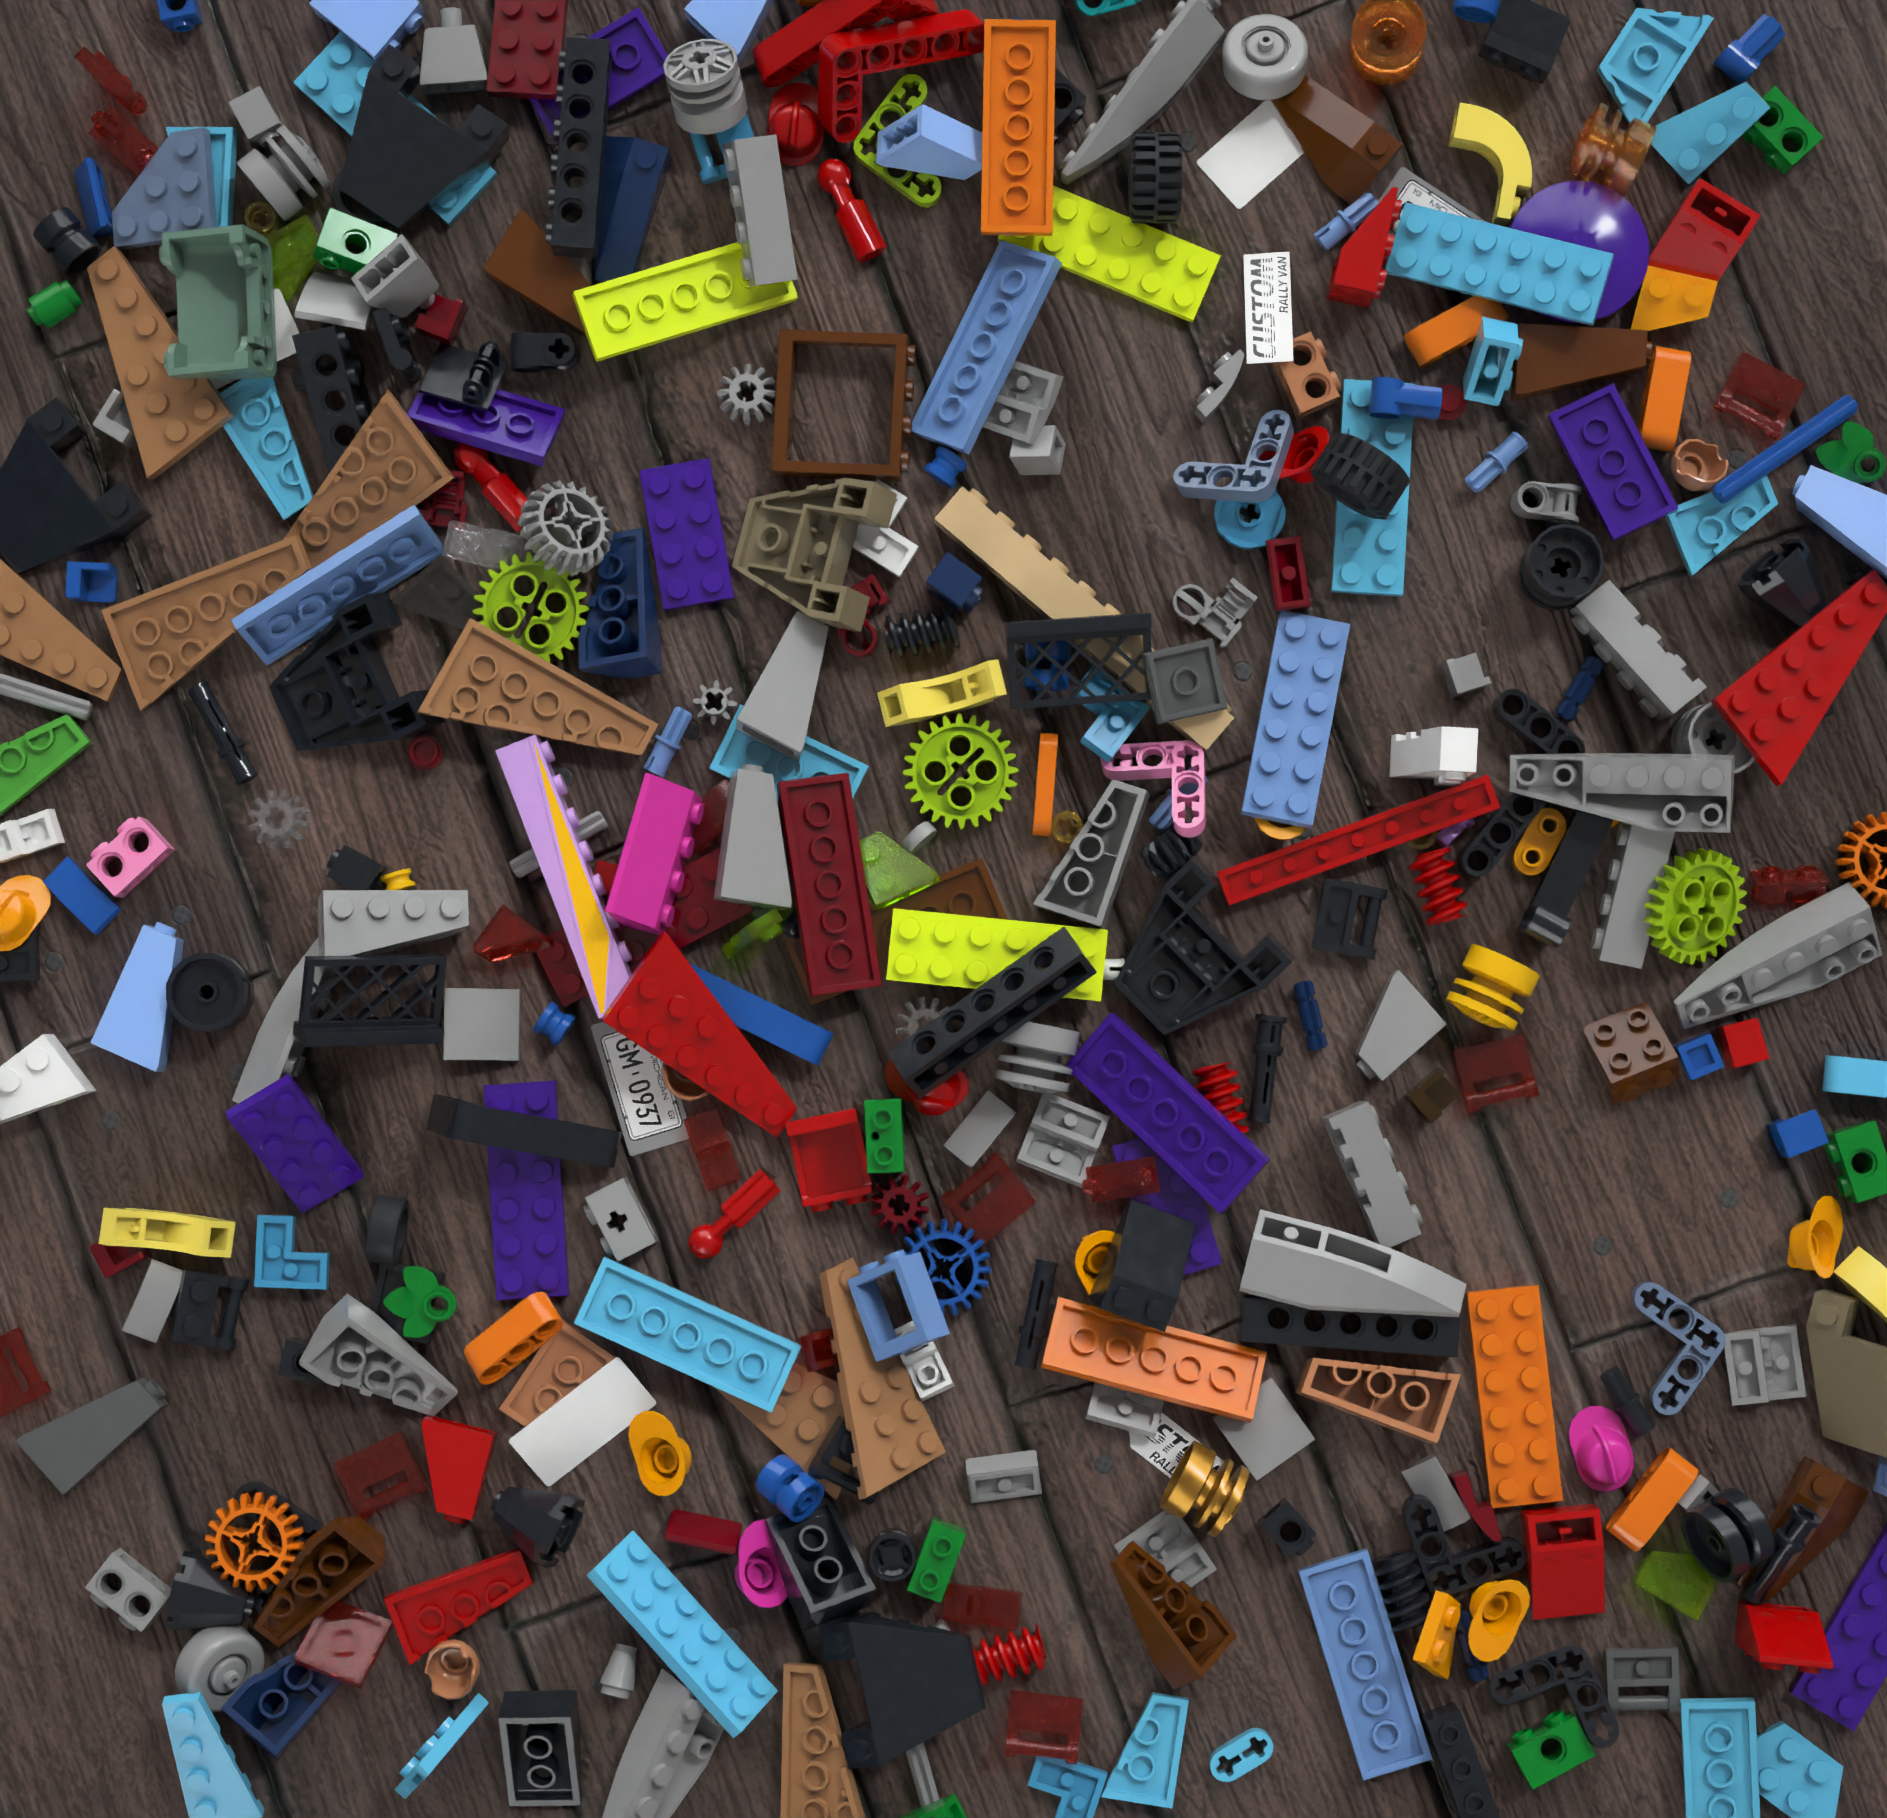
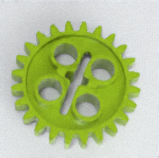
[472,552,589,663]
[903,713,1019,830]
[1644,848,1747,965]

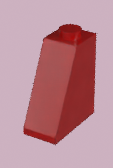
[421,1415,498,1524]

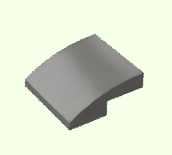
[295,272,374,330]
[983,360,1063,444]
[443,988,521,1061]
[1016,1093,1110,1188]
[1724,1324,1807,1406]
[1212,1376,1315,1481]
[1085,1382,1164,1438]
[1114,1511,1217,1587]

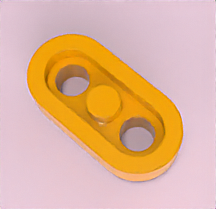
[1512,808,1566,876]

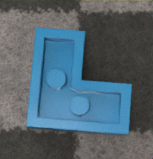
[1073,666,1150,763]
[254,1214,330,1290]
[1027,1748,1108,1818]

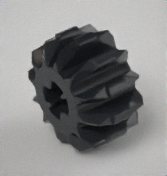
[1140,821,1203,878]

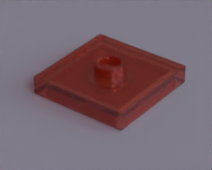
[294,1600,393,1689]

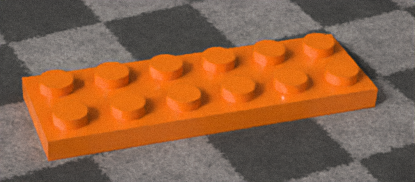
[981,19,1056,236]
[1465,1284,1563,1508]
[1041,1297,1267,1423]

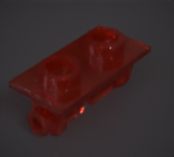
[88,107,159,176]
[1750,865,1830,904]
[1082,1156,1161,1203]

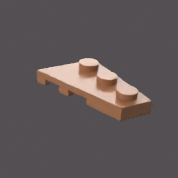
[499,1319,617,1427]

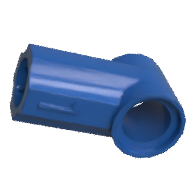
[1713,14,1786,86]
[1368,377,1442,420]

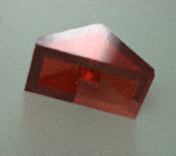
[473,904,554,963]
[799,1326,839,1372]

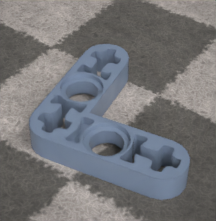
[1173,410,1294,503]
[1631,1281,1725,1415]

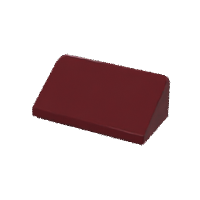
[1265,536,1311,611]
[664,1509,742,1555]

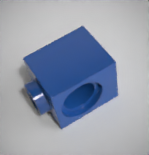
[157,0,203,32]

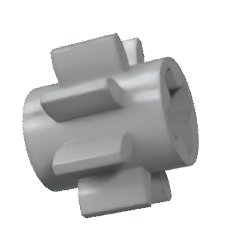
[693,680,738,726]

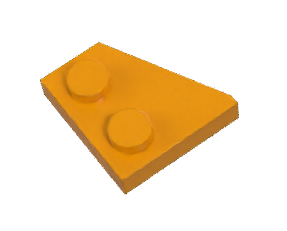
[1631,265,1718,331]
[1413,1590,1460,1680]

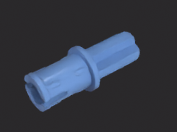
[1313,193,1379,252]
[1465,432,1528,493]
[643,707,692,778]
[1149,766,1208,832]

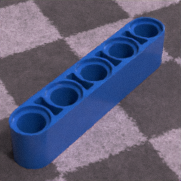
[689,963,834,1066]

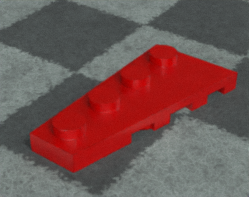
[384,1547,534,1665]

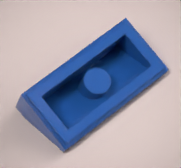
[75,157,113,239]

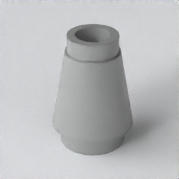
[599,1643,637,1699]

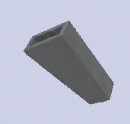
[16,1377,168,1495]

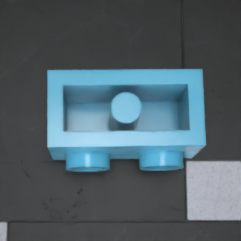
[1463,317,1523,406]

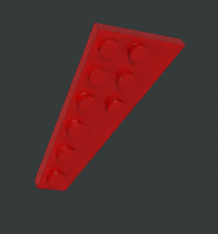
[601,930,798,1138]

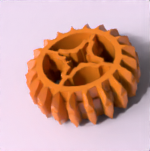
[1835,812,1887,909]
[205,1492,304,1592]

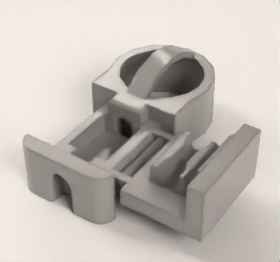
[1172,578,1258,649]

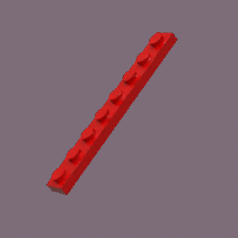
[1217,774,1500,906]

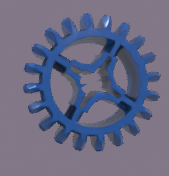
[896,1219,991,1316]

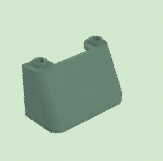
[159,224,277,379]

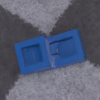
[43,856,122,935]

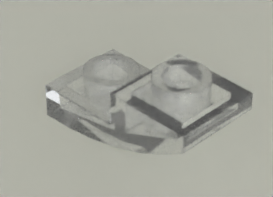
[442,520,524,569]

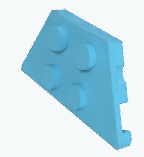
[1596,8,1714,135]
[394,1693,489,1799]
[1757,1720,1844,1818]

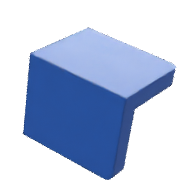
[65,561,119,603]
[1672,1033,1724,1081]
[1768,1110,1829,1158]

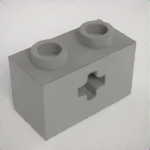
[583,1177,659,1262]

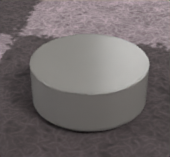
[903,821,937,855]

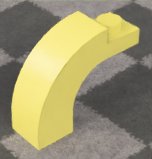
[1449,103,1532,227]
[877,659,1007,727]
[99,1208,236,1258]
[1833,1246,1887,1323]

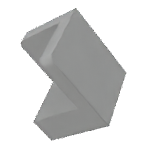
[92,389,136,449]
[1009,425,1066,475]
[1440,652,1491,698]

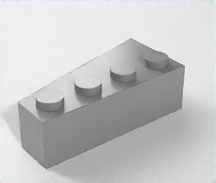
[722,134,798,287]
[1570,580,1707,721]
[1033,779,1150,929]
[1591,821,1675,969]
[317,890,469,969]
[1321,1101,1423,1248]

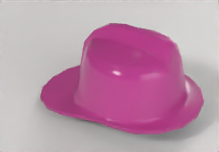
[1568,1406,1634,1492]
[735,1519,788,1608]

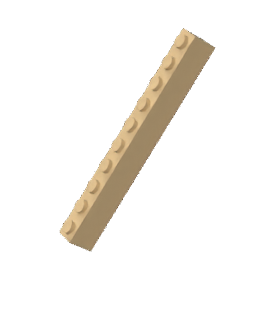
[934,486,1234,753]

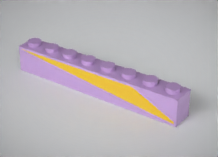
[495,735,632,1019]

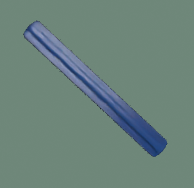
[1712,395,1858,503]

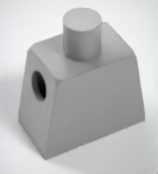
[420,7,488,95]
[351,234,439,318]

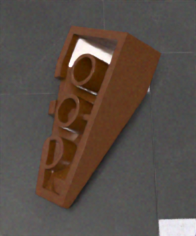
[1271,75,1402,206]
[1736,1456,1869,1601]
[253,1517,385,1648]
[1110,1541,1237,1689]

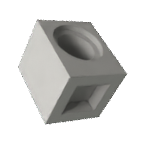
[229,86,282,149]

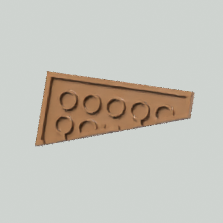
[87,246,235,480]
[283,389,454,569]
[101,535,312,711]
[0,559,125,703]
[417,618,659,756]
[819,1257,946,1500]
[716,1362,852,1500]
[780,1662,865,1818]

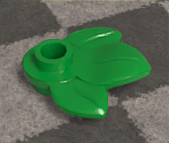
[1815,421,1886,484]
[383,1266,456,1338]

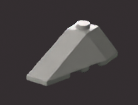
[299,1293,458,1417]

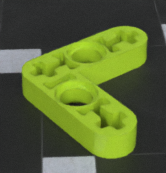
[853,74,942,208]

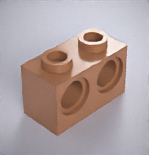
[1272,331,1342,420]

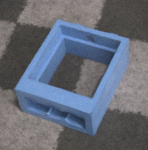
[847,1250,950,1362]

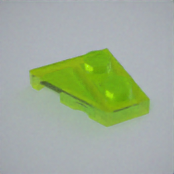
[859,831,940,910]

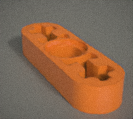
[1032,733,1058,837]

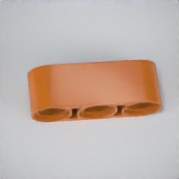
[1403,296,1510,368]
[1637,346,1691,453]
[464,1292,564,1385]
[1606,1447,1699,1552]

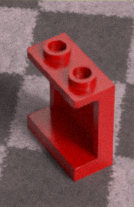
[785,1108,874,1212]

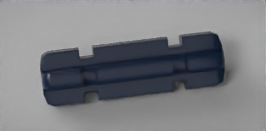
[1555,655,1604,722]
[1293,980,1327,1051]
[1457,1610,1489,1682]

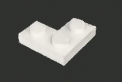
[852,479,919,578]

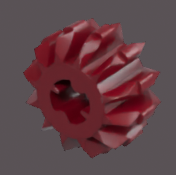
[869,1174,929,1235]

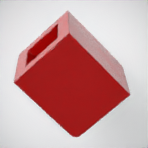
[1716,1018,1770,1068]

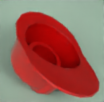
[767,82,824,167]
[1258,426,1330,484]
[884,1059,969,1116]

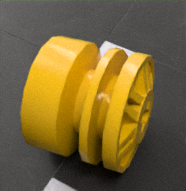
[1445,944,1540,1031]

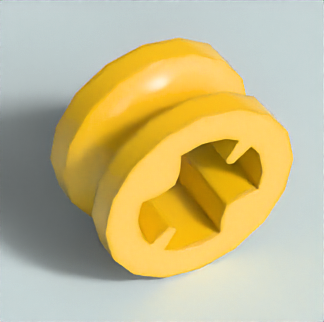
[380,868,416,890]

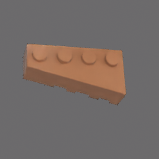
[1295,1358,1461,1444]

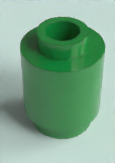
[26,279,83,329]

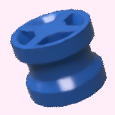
[923,446,968,489]
[532,1002,577,1047]

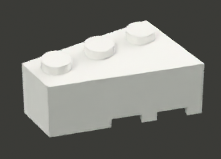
[1389,726,1478,787]
[0,1034,96,1124]

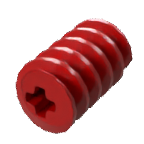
[1408,847,1468,926]
[1192,1061,1250,1133]
[973,1624,1047,1686]

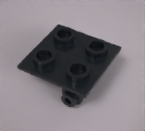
[419,341,509,411]

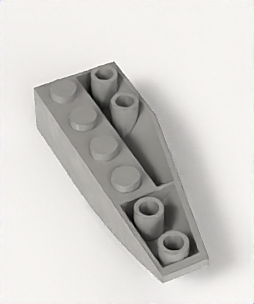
[1060,0,1225,185]
[1509,753,1735,833]
[1673,882,1883,1029]
[232,938,342,1103]
[1239,1209,1466,1317]
[602,1668,724,1818]

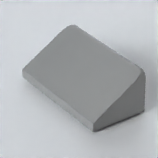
[943,1090,1016,1168]
[965,1450,1042,1503]
[1401,1453,1471,1532]

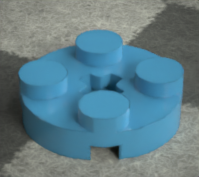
[1213,479,1286,550]

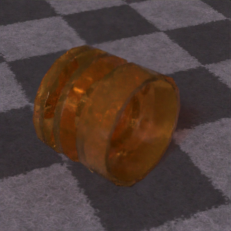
[1350,0,1427,85]
[1568,102,1657,196]

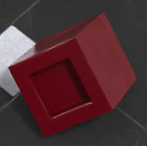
[414,294,468,346]
[89,1241,152,1279]

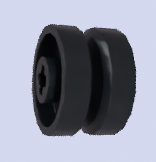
[166,953,254,1031]
[1681,1488,1775,1583]

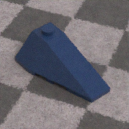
[595,136,672,283]
[578,527,662,679]
[221,1619,375,1761]

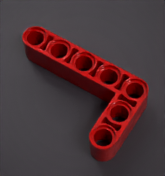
[751,0,940,88]
[818,9,984,143]

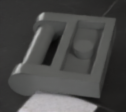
[1603,1647,1680,1714]

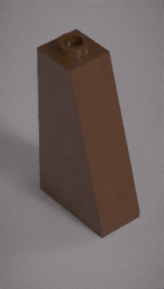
[483,209,591,339]
[1510,323,1652,401]

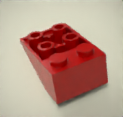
[1642,178,1761,282]
[1326,187,1402,308]
[1520,1503,1605,1620]
[1734,1600,1834,1674]

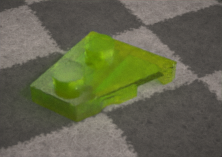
[266,214,319,304]
[721,908,785,959]
[1632,1551,1719,1620]

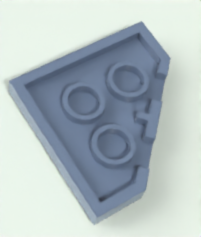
[112,127,217,250]

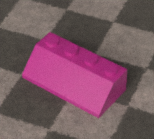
[605,773,704,935]

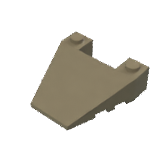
[732,478,897,632]
[1806,1288,1887,1458]

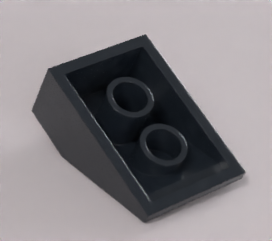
[1089,1198,1195,1332]
[765,1496,876,1631]
[498,1690,582,1806]

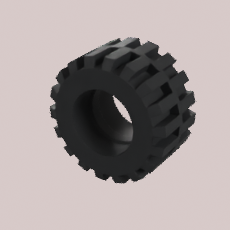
[1128,132,1182,223]
[1310,433,1410,520]

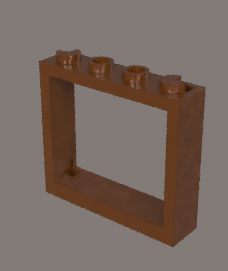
[771,329,916,482]

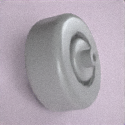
[1222,14,1308,100]
[175,1624,265,1712]

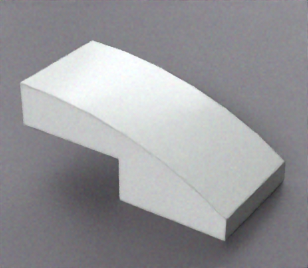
[0,809,65,863]

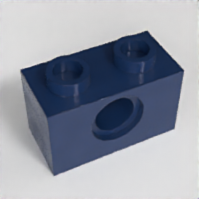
[926,552,984,616]

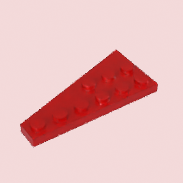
[1711,569,1887,786]

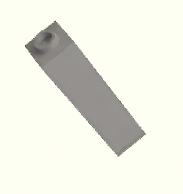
[736,611,829,762]
[713,764,792,911]

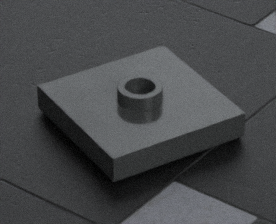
[1142,638,1228,724]

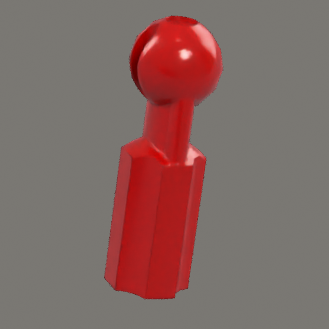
[816,159,886,263]
[454,442,528,534]
[688,1169,781,1259]

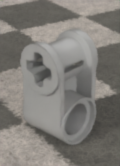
[1510,481,1582,525]

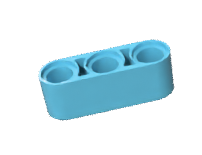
[1822,1055,1887,1098]

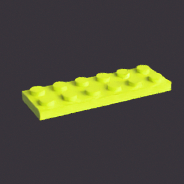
[997,186,1221,323]
[572,242,798,362]
[886,908,1108,1001]

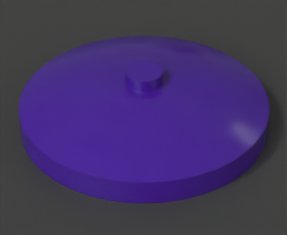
[1510,181,1649,324]

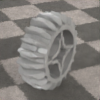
[517,480,614,577]

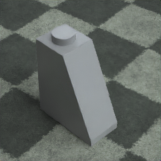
[1355,970,1447,1081]

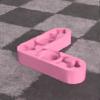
[1100,740,1206,838]

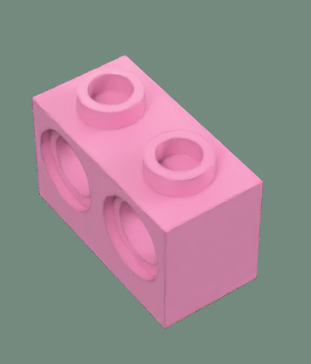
[86,817,175,898]

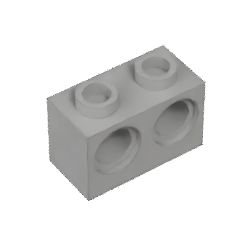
[85,1548,172,1632]

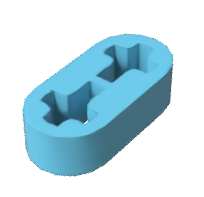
[1209,1728,1273,1782]

